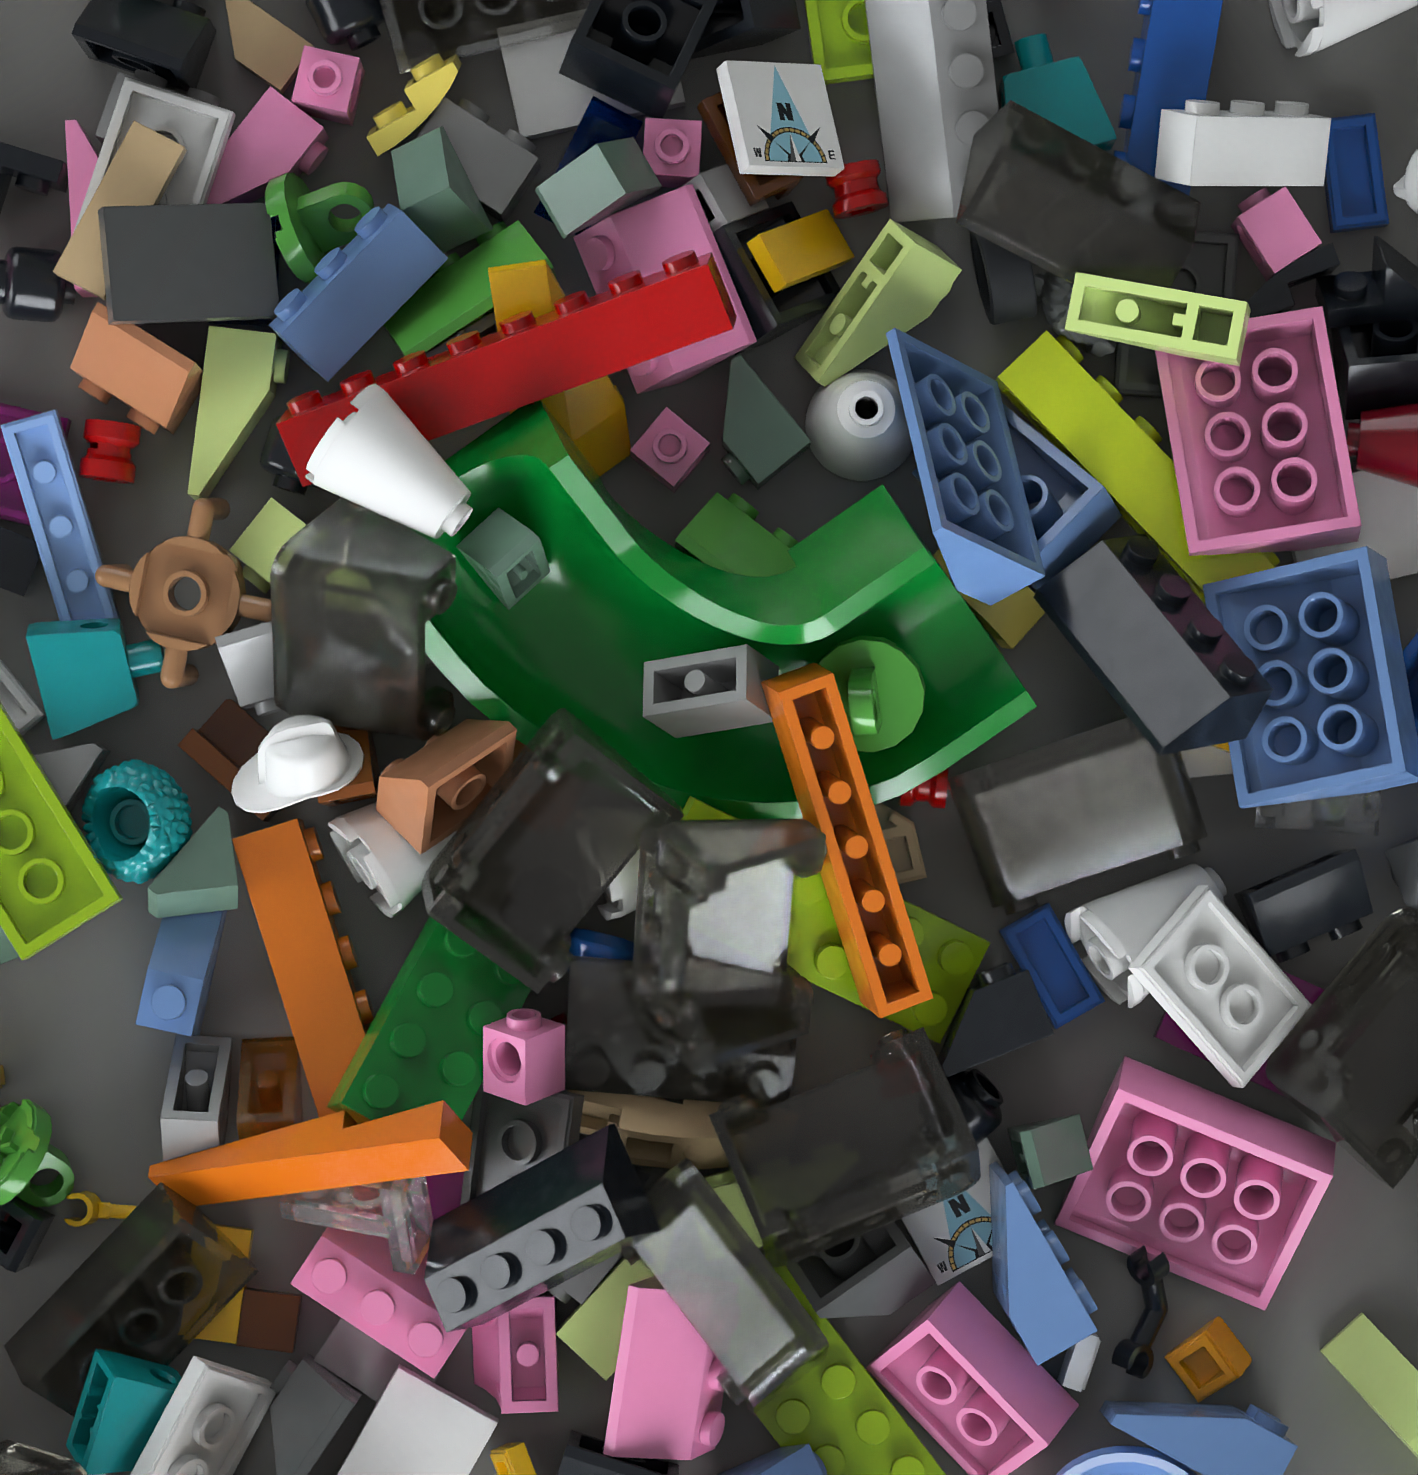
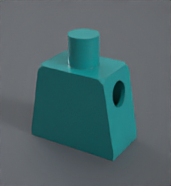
[999,33,1117,176]
[26,618,164,740]
[66,1349,182,1475]

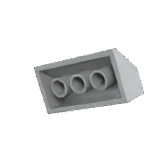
[865,0,1010,222]

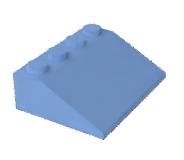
[886,328,1045,606]
[1203,546,1418,809]

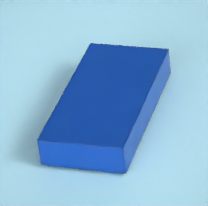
[1324,113,1389,234]
[998,903,1105,1029]

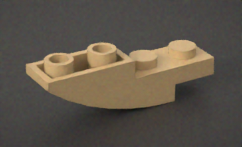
[568,1078,798,1169]

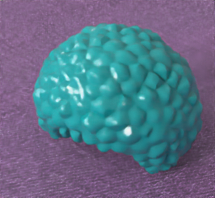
[81,759,193,884]

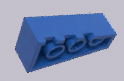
[1109,0,1223,209]

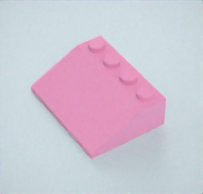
[1155,306,1362,556]
[1054,1056,1336,1311]

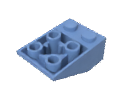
[989,1161,1098,1366]

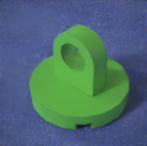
[265,172,374,283]
[818,635,926,752]
[0,1099,75,1207]

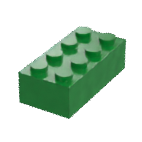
[327,901,548,1124]

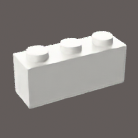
[1155,99,1331,186]

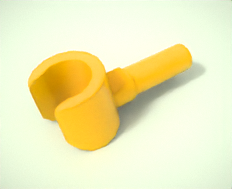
[64,1191,148,1227]

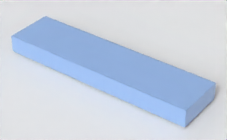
[0,409,120,621]

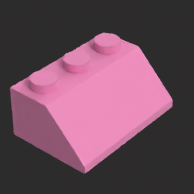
[573,184,757,394]
[290,1185,467,1379]
[603,1267,742,1460]
[866,1281,1079,1475]

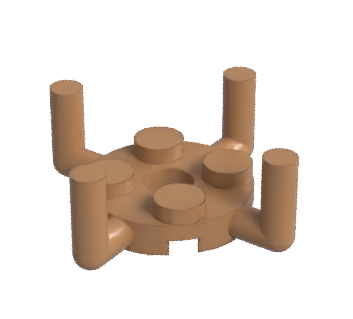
[95,498,295,689]

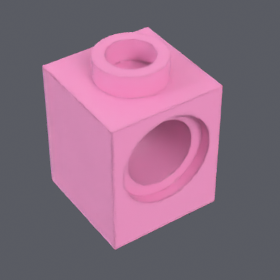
[291,45,365,126]
[643,118,702,188]
[1231,186,1322,281]
[630,407,710,493]
[483,1008,565,1106]

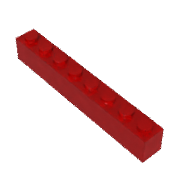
[276,250,737,487]

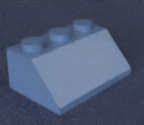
[269,203,448,381]

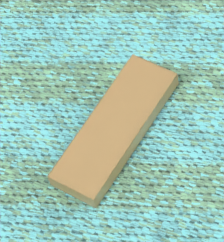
[53,120,187,301]

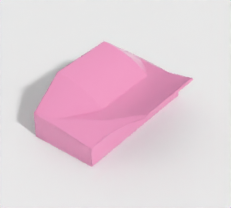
[472,1294,559,1414]

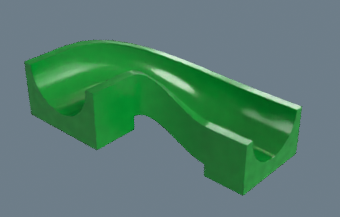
[350,400,1037,823]

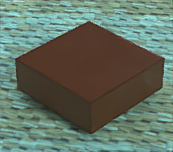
[236,1287,302,1353]

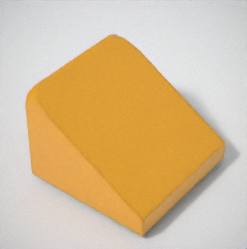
[1164,1316,1252,1403]

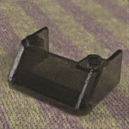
[620,1158,829,1415]

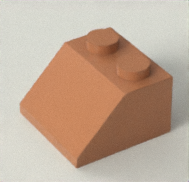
[70,302,203,435]
[376,719,517,854]

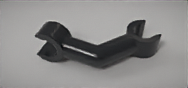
[1112,1245,1170,1379]

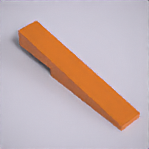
[148,1100,473,1208]

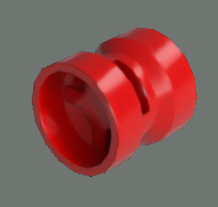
[78,419,142,484]

